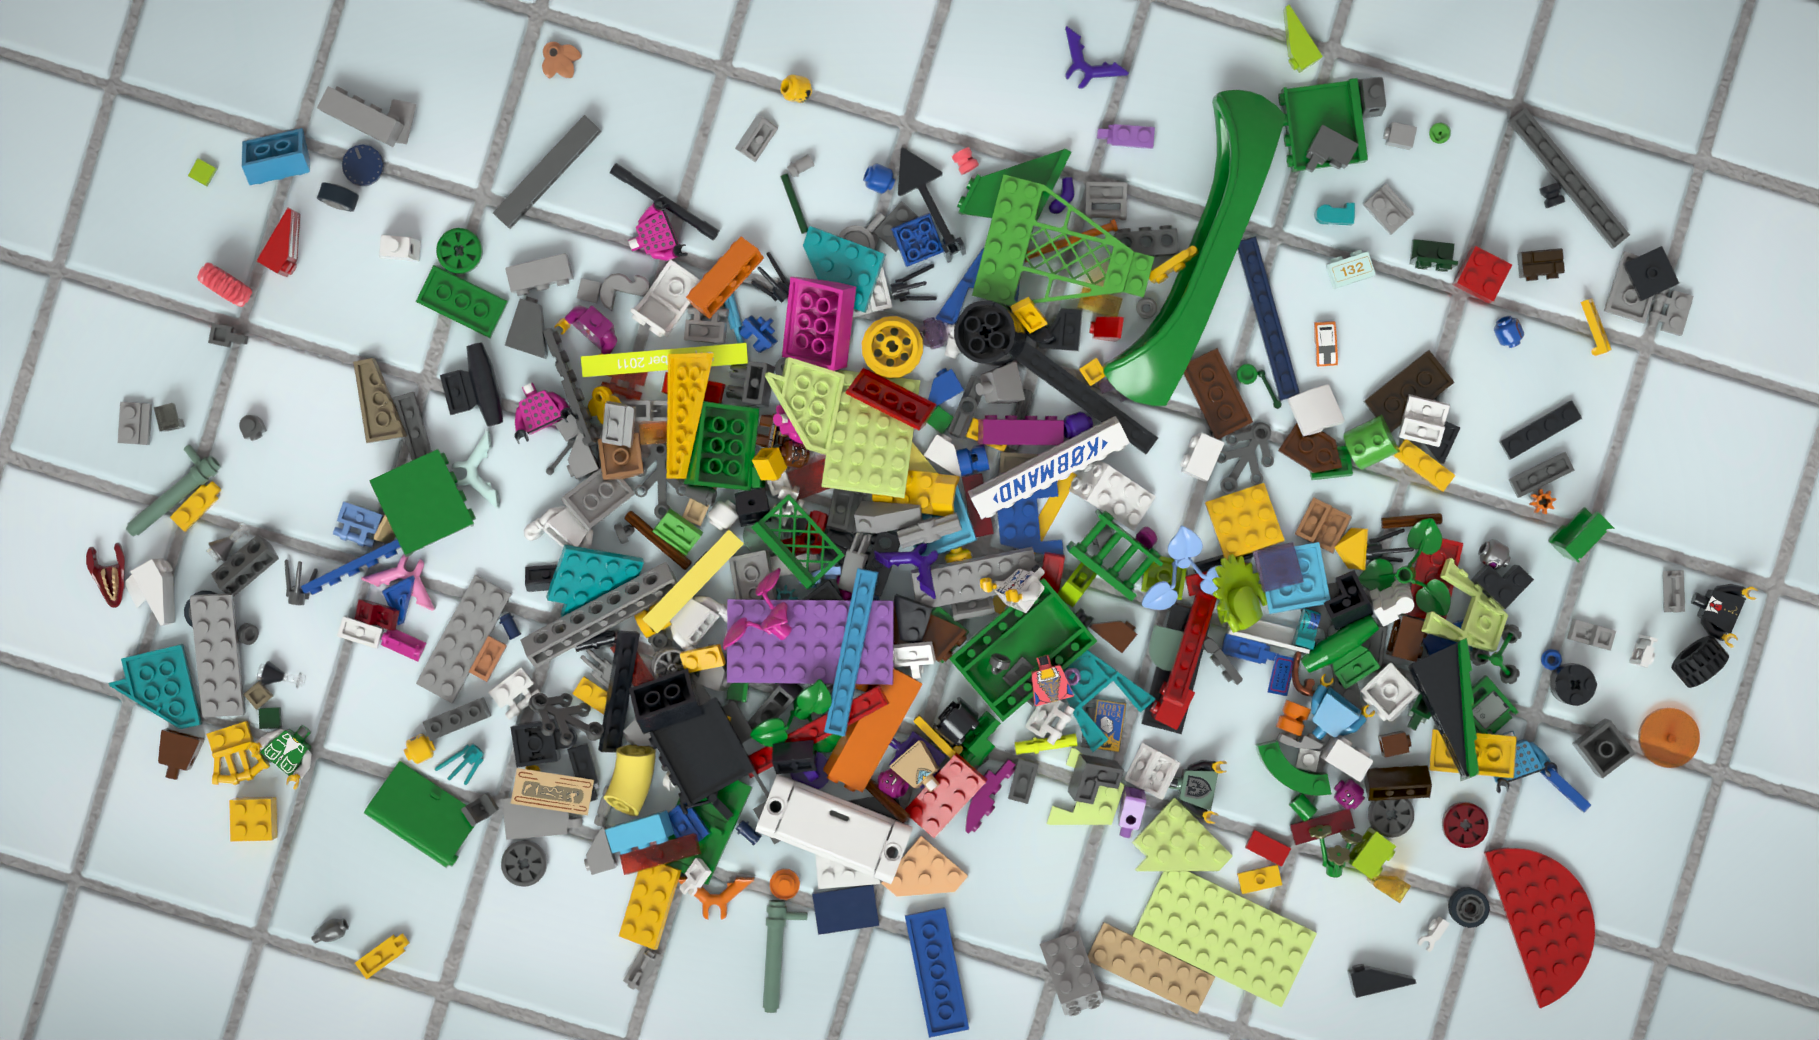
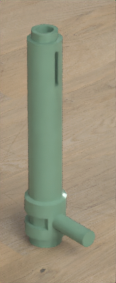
[126,445,221,537]
[763,900,808,1013]

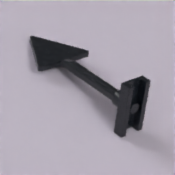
[898,147,966,263]

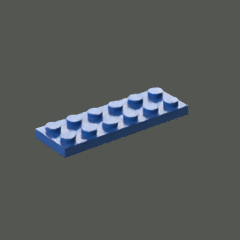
[905,907,969,1038]

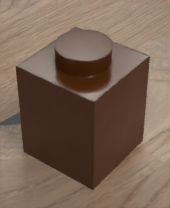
[1378,731,1412,758]

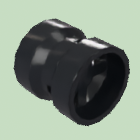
[1539,182,1566,208]

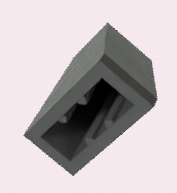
[505,296,548,359]

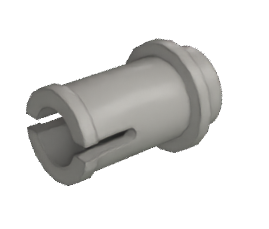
[787,155,815,177]

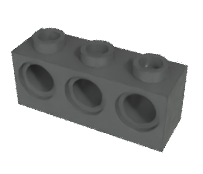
[1114,225,1179,257]
[211,534,279,597]
[423,697,491,741]

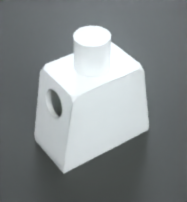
[379,235,421,262]

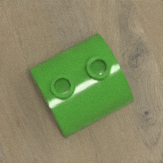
[1344,415,1400,470]

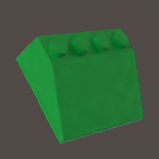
[684,402,759,491]

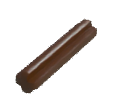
[1381,513,1443,529]
[865,778,910,823]

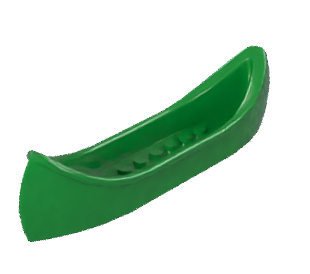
[1103,90,1285,406]

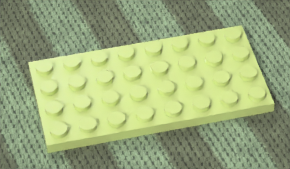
[1132,871,1317,1008]

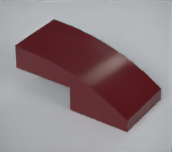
[355,599,400,631]

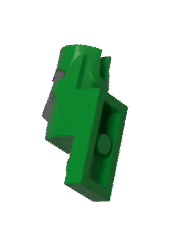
[959,711,1001,770]

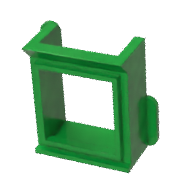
[1548,507,1615,563]

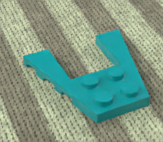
[1063,650,1156,753]

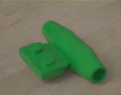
[1300,615,1380,689]

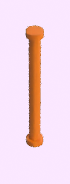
[1025,219,1118,263]

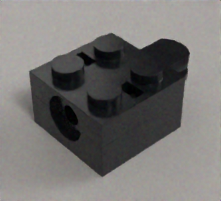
[510,719,577,768]

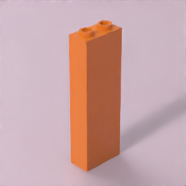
[823,667,923,793]

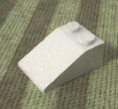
[130,558,175,626]

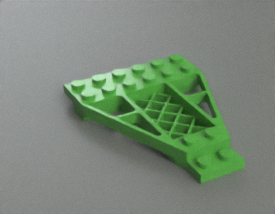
[972,175,1155,306]

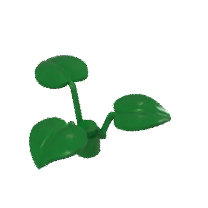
[1358,518,1451,616]
[750,679,842,753]

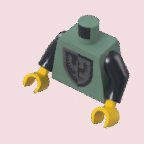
[1169,760,1227,824]

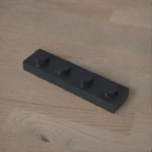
[1499,401,1582,460]

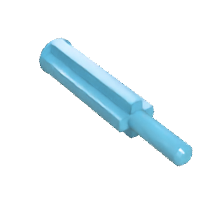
[724,294,744,343]

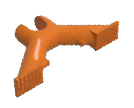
[678,876,755,920]

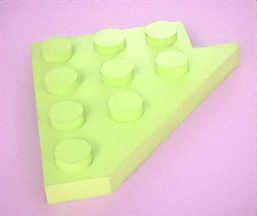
[765,357,845,455]

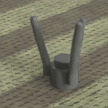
[284,559,318,605]

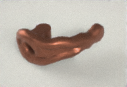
[1292,651,1316,696]

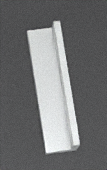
[1226,620,1310,654]

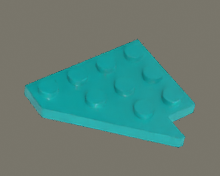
[803,226,886,313]
[109,644,202,729]

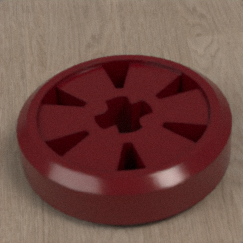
[1442,802,1489,848]

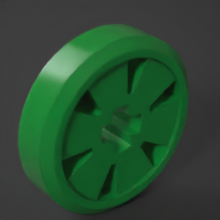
[436,228,483,274]

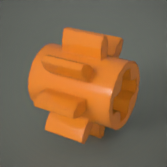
[1529,489,1556,514]

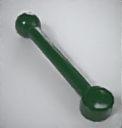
[1258,369,1282,409]

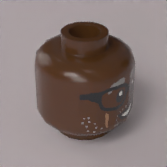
[779,440,810,468]

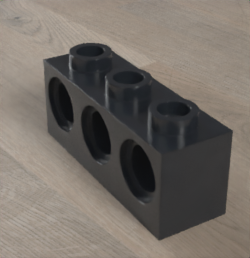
[865,532,900,596]

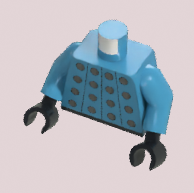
[1493,731,1558,793]

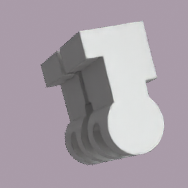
[1370,580,1414,627]

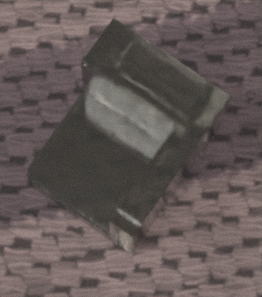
[154,403,185,432]

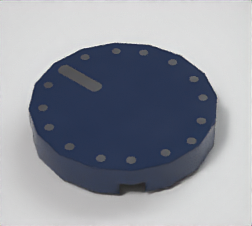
[342,144,384,186]

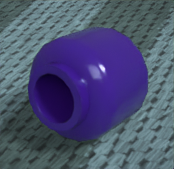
[1064,412,1093,439]

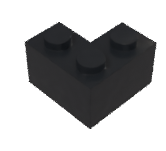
[1471,565,1534,609]
[1324,570,1374,630]

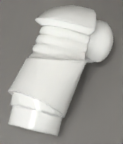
[944,324,960,359]

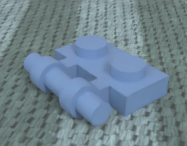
[333,501,384,548]

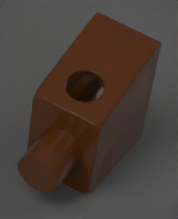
[158,728,205,780]

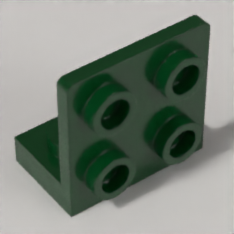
[1409,239,1458,272]

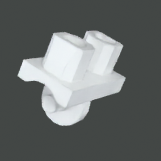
[772,485,807,527]

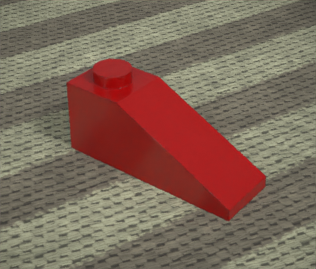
[1089,317,1124,342]

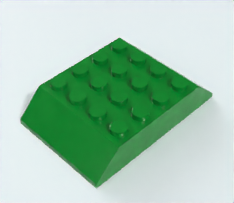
[949,578,1097,722]

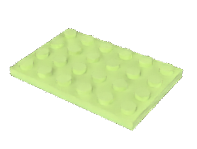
[822,370,920,498]

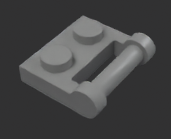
[1085,182,1127,220]

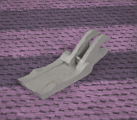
[838,532,872,593]
[580,649,635,689]

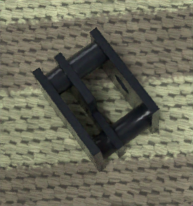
[735,488,771,527]

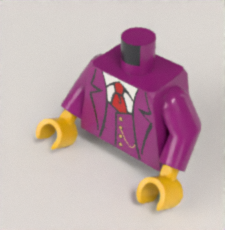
[554,305,617,355]

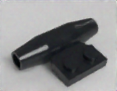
[440,342,503,427]

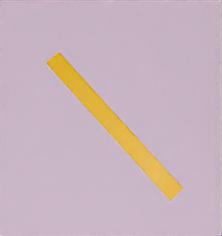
[992,472,1077,614]

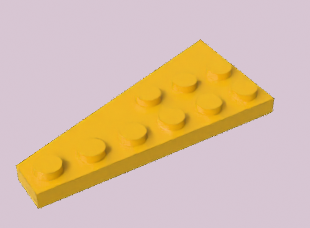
[666,353,714,479]

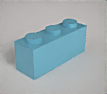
[605,810,674,855]

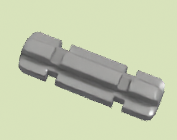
[594,786,611,827]

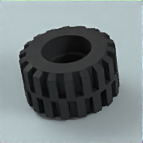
[1671,635,1729,688]

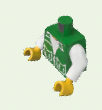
[246,725,312,789]

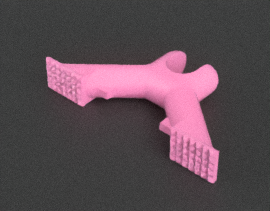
[361,554,436,611]

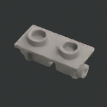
[1663,570,1685,612]
[623,946,661,991]

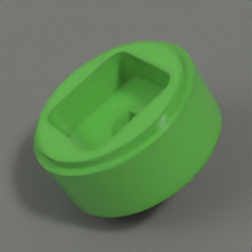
[1429,122,1451,144]

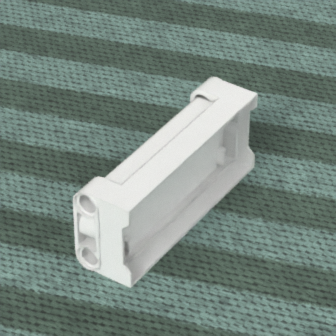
[755,774,913,884]

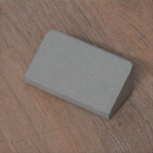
[389,99,416,144]
[735,115,778,162]

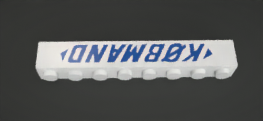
[968,416,1130,519]

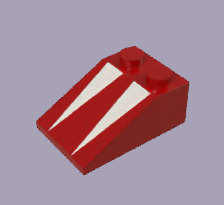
[257,208,300,277]

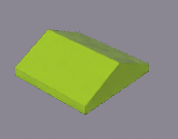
[1141,556,1187,600]

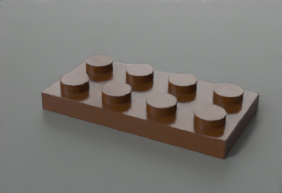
[1183,348,1253,439]

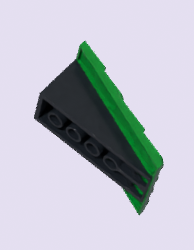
[1408,638,1479,781]

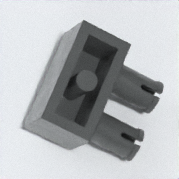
[726,361,775,408]

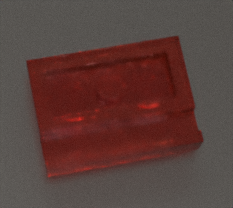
[787,458,830,501]

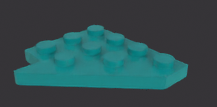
[546,545,644,617]

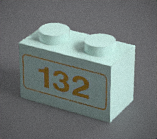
[1326,250,1376,289]

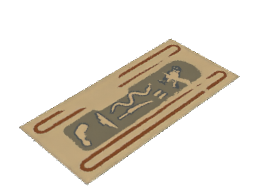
[511,768,594,815]

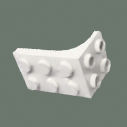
[630,260,701,338]
[1069,461,1156,531]

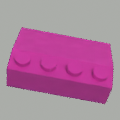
[782,276,856,371]

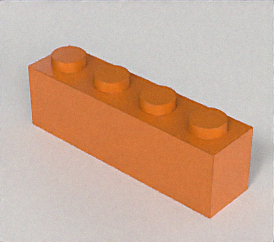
[686,237,764,319]

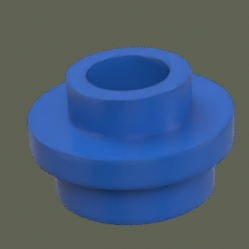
[1541,649,1562,670]

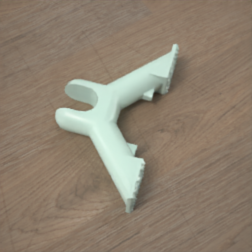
[452,430,500,508]

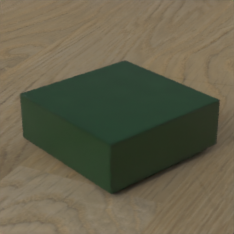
[258,707,282,729]

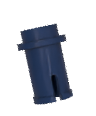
[499,612,521,640]
[735,820,762,846]

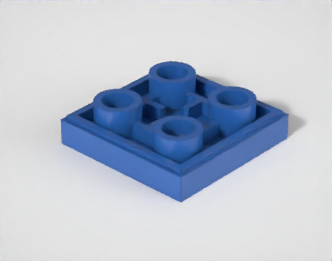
[891,213,943,267]

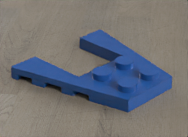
[936,248,1020,325]

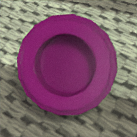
[1136,527,1157,549]

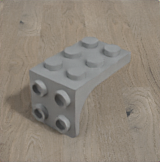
[1040,931,1104,1016]

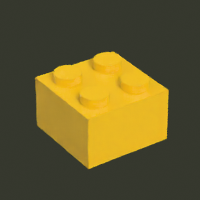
[229,797,278,842]

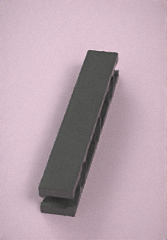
[493,115,602,229]

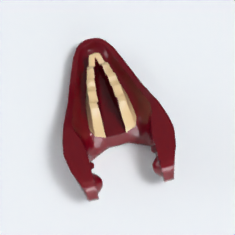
[86,543,125,608]

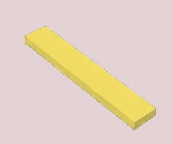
[643,530,744,633]

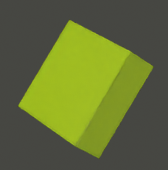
[188,158,217,187]

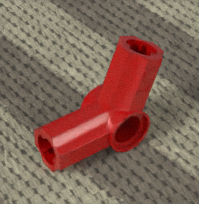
[781,510,828,556]

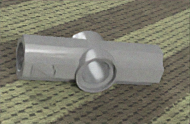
[897,512,962,549]

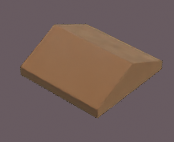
[598,433,644,480]

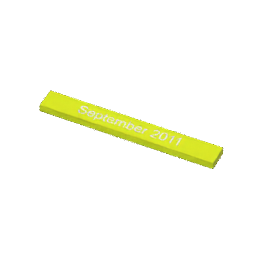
[581,343,748,377]

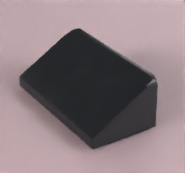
[525,565,557,592]

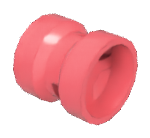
[952,147,979,175]

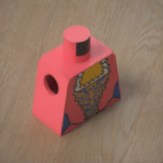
[1031,655,1074,706]

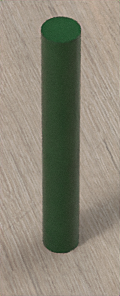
[780,173,808,234]

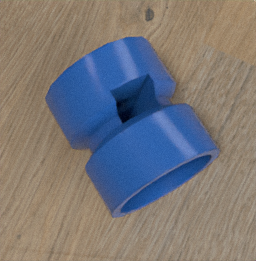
[956,444,990,476]

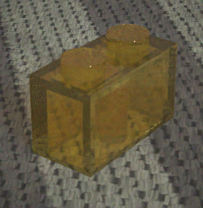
[1076,287,1123,317]

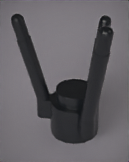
[751,252,790,303]
[890,264,937,302]
[1366,529,1414,562]

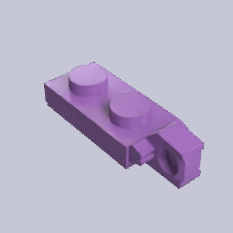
[1097,124,1155,149]

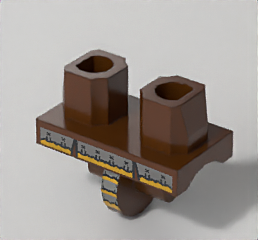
[756,413,790,448]

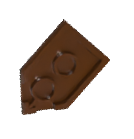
[1278,423,1342,473]

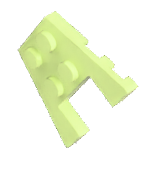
[1047,747,1125,825]

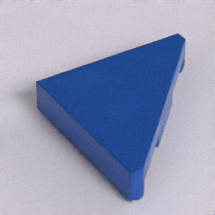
[382,575,415,625]

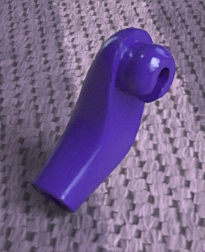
[1049,177,1074,214]

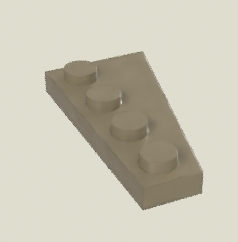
[353,358,407,443]

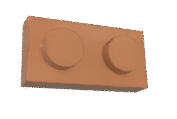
[469,635,507,682]

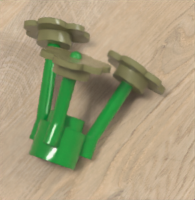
[1309,825,1363,878]

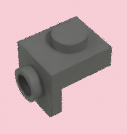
[461,792,499,827]

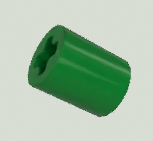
[1289,793,1318,822]

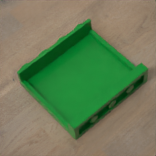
[1278,78,1368,172]
[369,449,476,557]

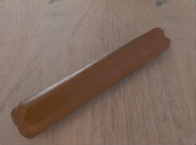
[624,511,692,570]

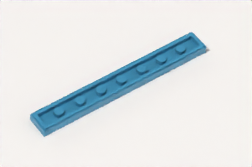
[824,568,879,737]

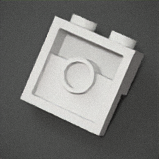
[1361,662,1420,722]

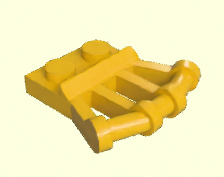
[206,721,270,785]

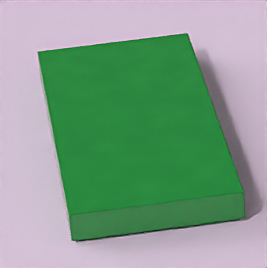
[416,265,508,339]

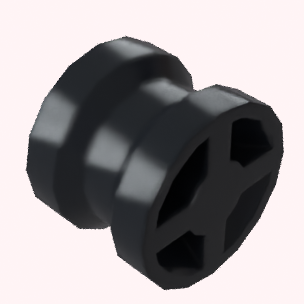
[1075,608,1094,628]

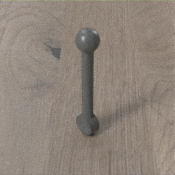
[546,439,575,475]

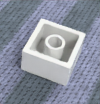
[1180,433,1224,481]
[1319,735,1373,782]

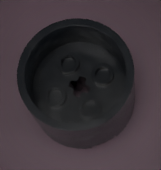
[954,301,1026,366]

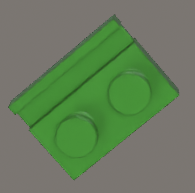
[652,508,704,556]

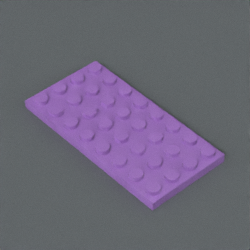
[727,599,894,685]

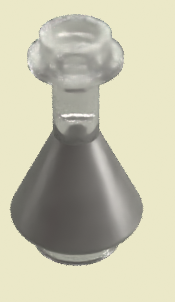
[206,522,251,563]

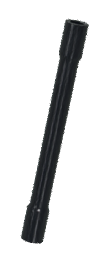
[610,163,720,241]

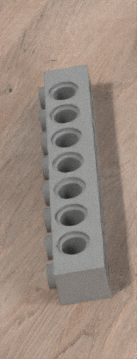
[520,562,678,668]

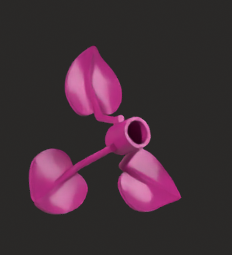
[723,568,792,651]

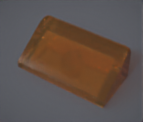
[639,422,667,445]

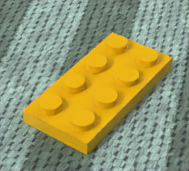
[1429,729,1517,778]
[619,857,682,950]

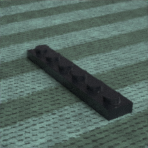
[598,631,640,753]

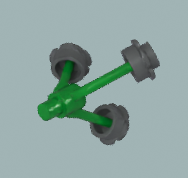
[1470,624,1522,684]

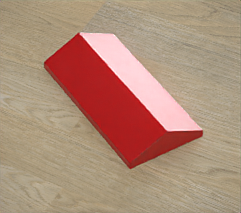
[845,368,936,431]

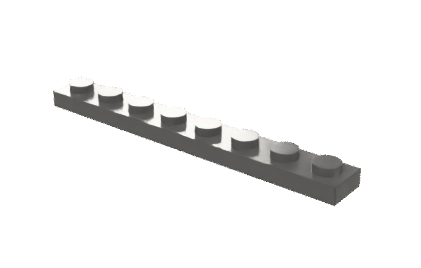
[1508,108,1630,249]

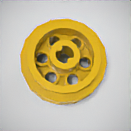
[862,316,923,378]

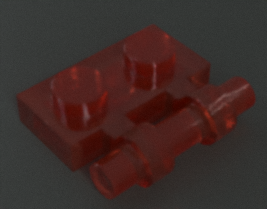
[601,372,648,400]

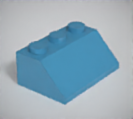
[242,128,310,185]

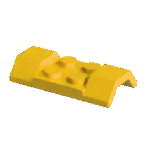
[872,470,960,516]

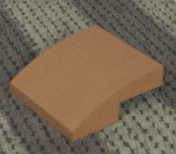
[1295,497,1352,554]

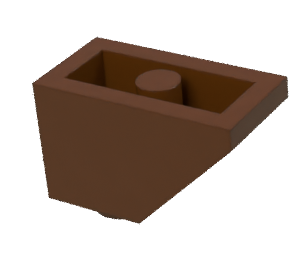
[1089,620,1138,653]

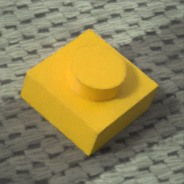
[1079,358,1105,386]

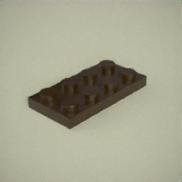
[1363,350,1455,432]

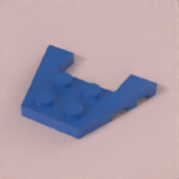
[997,481,1064,555]

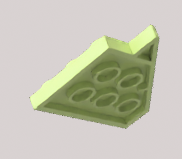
[1132,798,1233,872]

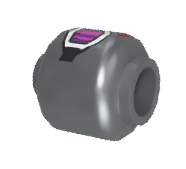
[1478,539,1511,570]

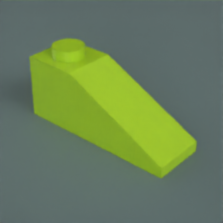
[1283,4,1323,73]

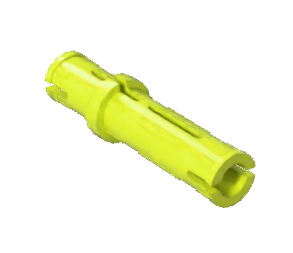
[1014,733,1077,755]

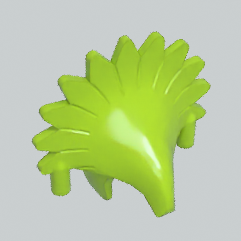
[1212,554,1267,633]

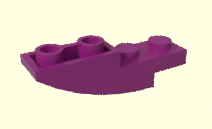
[965,758,1015,834]

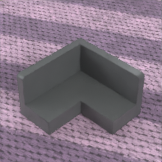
[1068,754,1124,804]

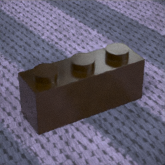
[1364,765,1432,801]

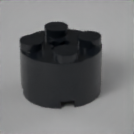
[1550,663,1597,706]
[933,697,980,746]

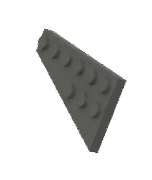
[543,328,600,447]

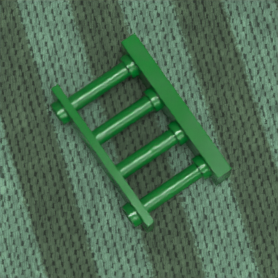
[1066,509,1163,601]

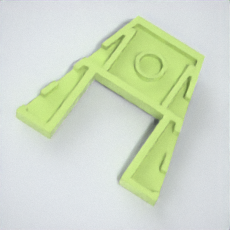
[1421,558,1508,652]

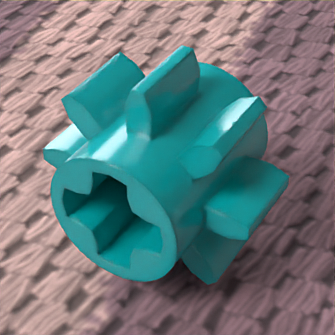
[776,585,798,600]

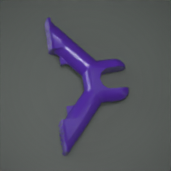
[1065,26,1129,89]
[874,543,939,599]

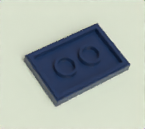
[812,884,879,935]

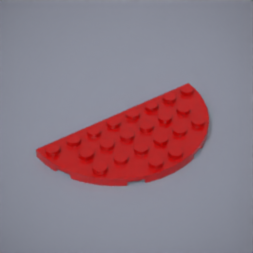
[1484,848,1595,1008]

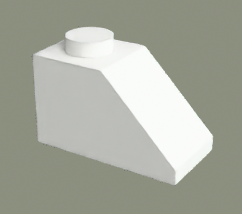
[924,433,961,476]

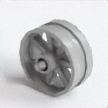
[651,646,684,679]

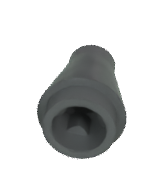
[685,484,717,507]

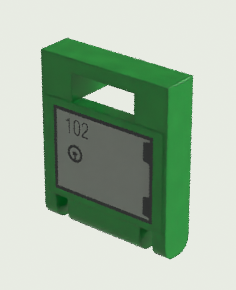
[1472,675,1519,734]

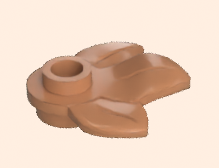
[542,42,581,79]

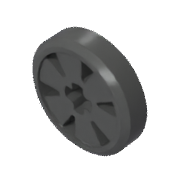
[1368,799,1414,838]
[501,840,547,887]

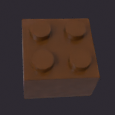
[1385,615,1428,662]

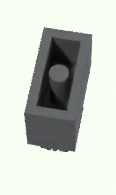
[1305,125,1359,173]

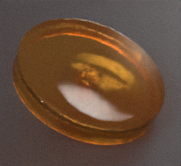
[1638,708,1700,768]

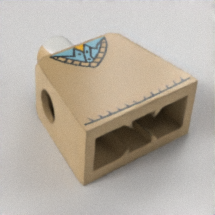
[890,740,940,792]

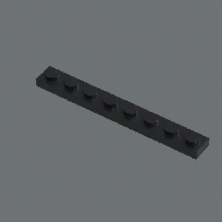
[1015,342,1158,455]

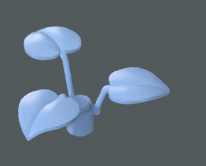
[1142,525,1222,610]

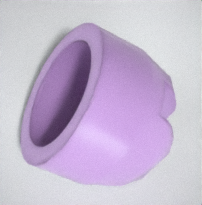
[1064,668,1081,686]

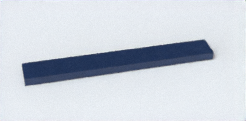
[1237,236,1300,401]

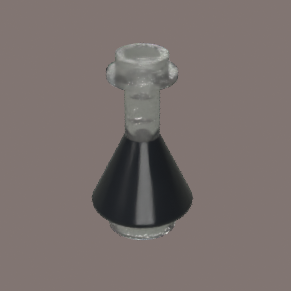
[257,661,306,688]

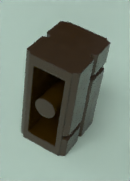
[1517,248,1565,281]

